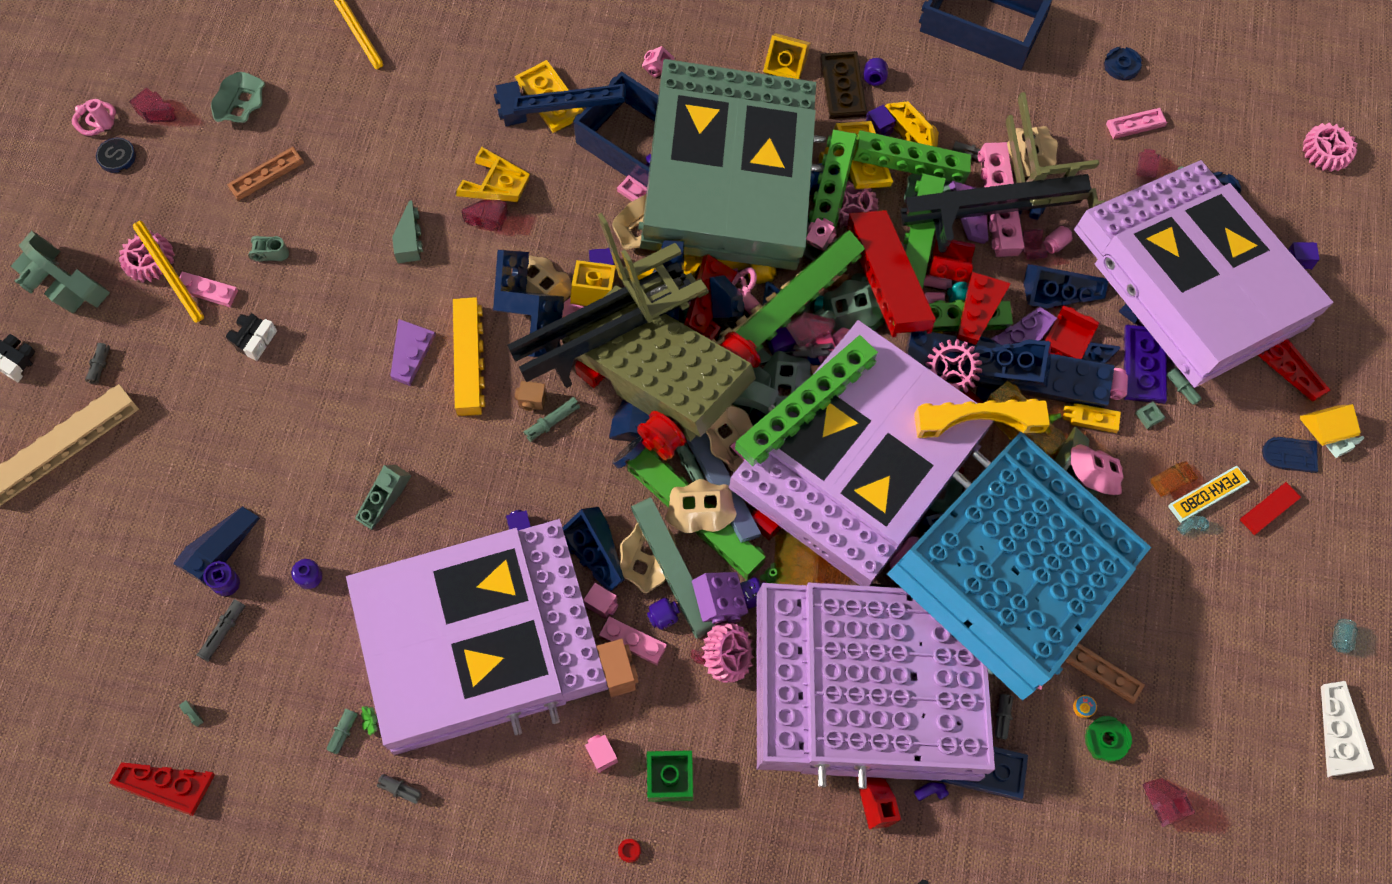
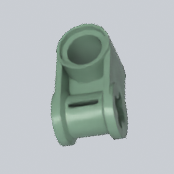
[248,236,289,262]

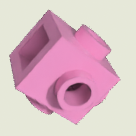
[642,46,675,78]
[806,218,837,252]

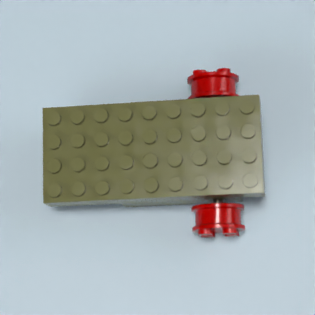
[561,285,761,460]

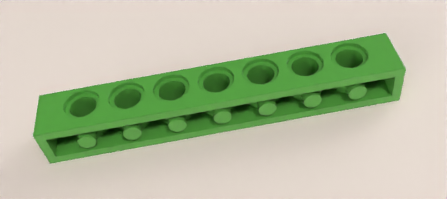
[735,335,878,467]

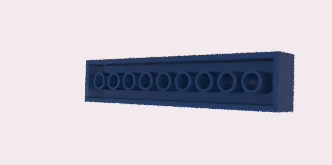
[906,331,1115,408]

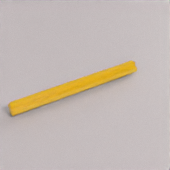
[333,0,384,69]
[133,221,204,323]

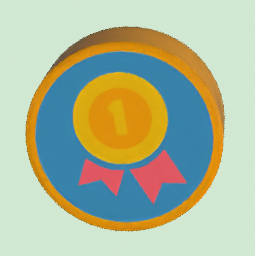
[1073,695,1097,719]

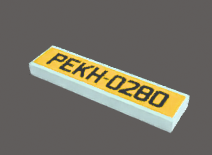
[1168,466,1249,523]

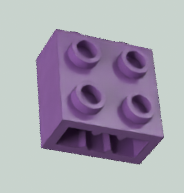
[692,572,748,624]

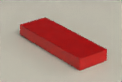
[1239,482,1301,535]

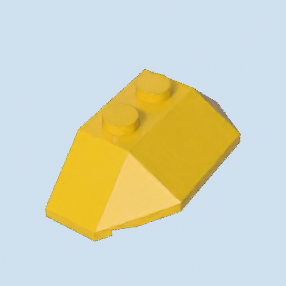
[885,101,939,147]

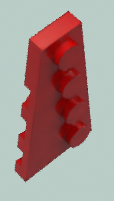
[684,254,738,334]
[956,272,1011,345]
[1257,339,1331,402]
[109,762,215,816]

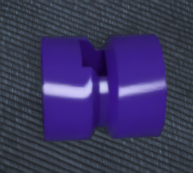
[203,561,240,597]

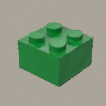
[647,751,693,802]

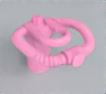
[72,99,116,136]
[732,267,760,315]

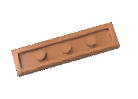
[227,147,304,201]
[1065,643,1145,704]

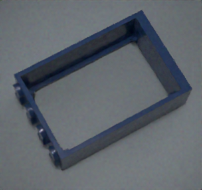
[919,0,1053,70]
[573,71,658,187]

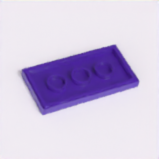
[1124,325,1167,404]

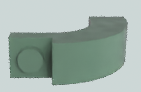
[732,381,784,415]

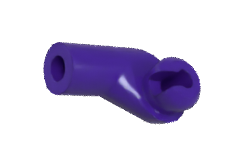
[914,782,949,801]

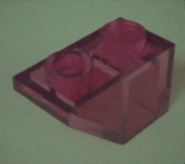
[129,87,177,123]
[462,199,508,232]
[786,313,836,348]
[1142,778,1195,827]

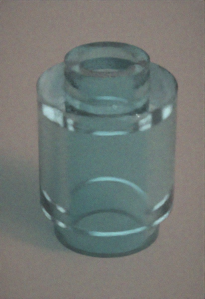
[1332,619,1358,653]

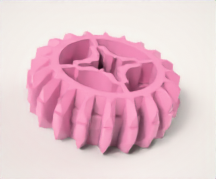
[1303,122,1358,172]
[826,181,878,228]
[119,231,175,283]
[926,340,982,393]
[702,623,754,683]

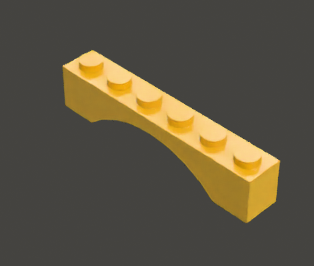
[914,399,1050,438]

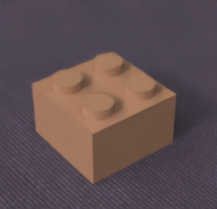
[597,639,639,698]

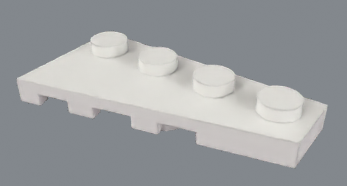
[1321,681,1374,777]

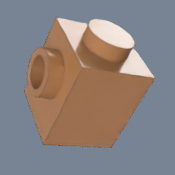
[515,381,547,411]

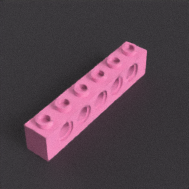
[978,142,1024,257]

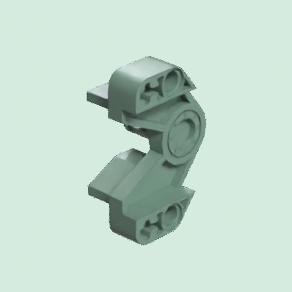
[11,231,110,314]

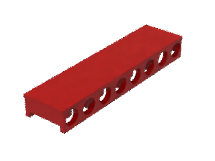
[847,210,936,338]

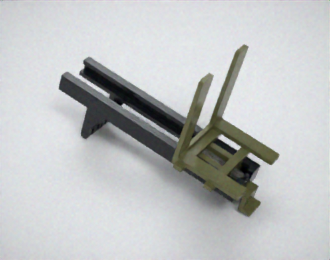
[900,92,1106,253]
[507,213,709,388]

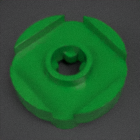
[1085,716,1132,762]

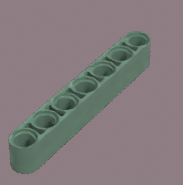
[631,497,716,640]

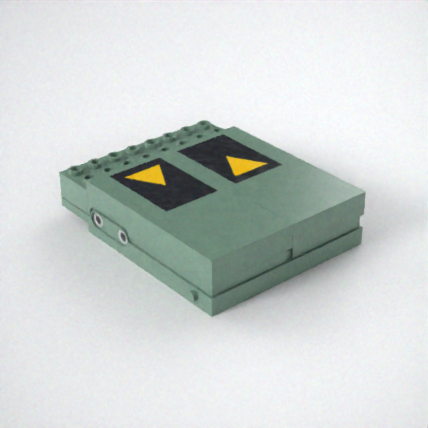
[638,59,826,270]

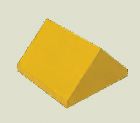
[1300,404,1361,446]

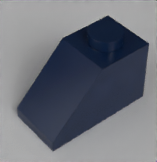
[710,275,744,318]

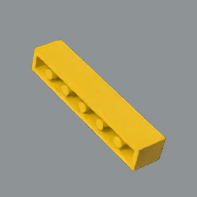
[453,297,486,416]

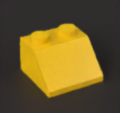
[763,33,811,79]
[570,260,616,306]

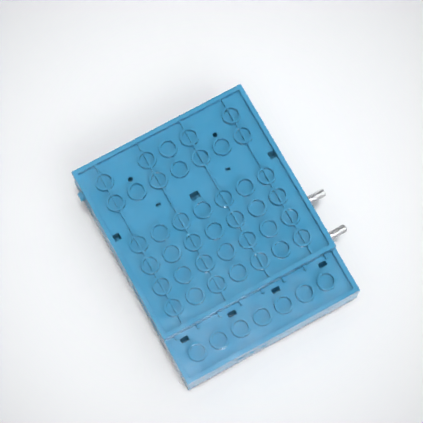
[887,432,1151,700]

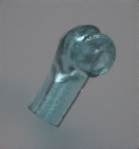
[1177,516,1209,536]

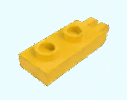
[1063,404,1121,433]

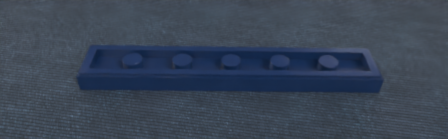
[513,84,626,115]

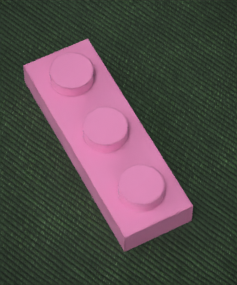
[179,271,238,307]
[599,617,667,665]

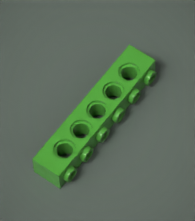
[806,129,858,249]
[853,130,971,184]
[893,299,1013,333]

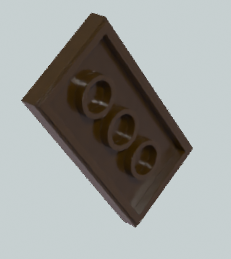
[820,51,867,119]

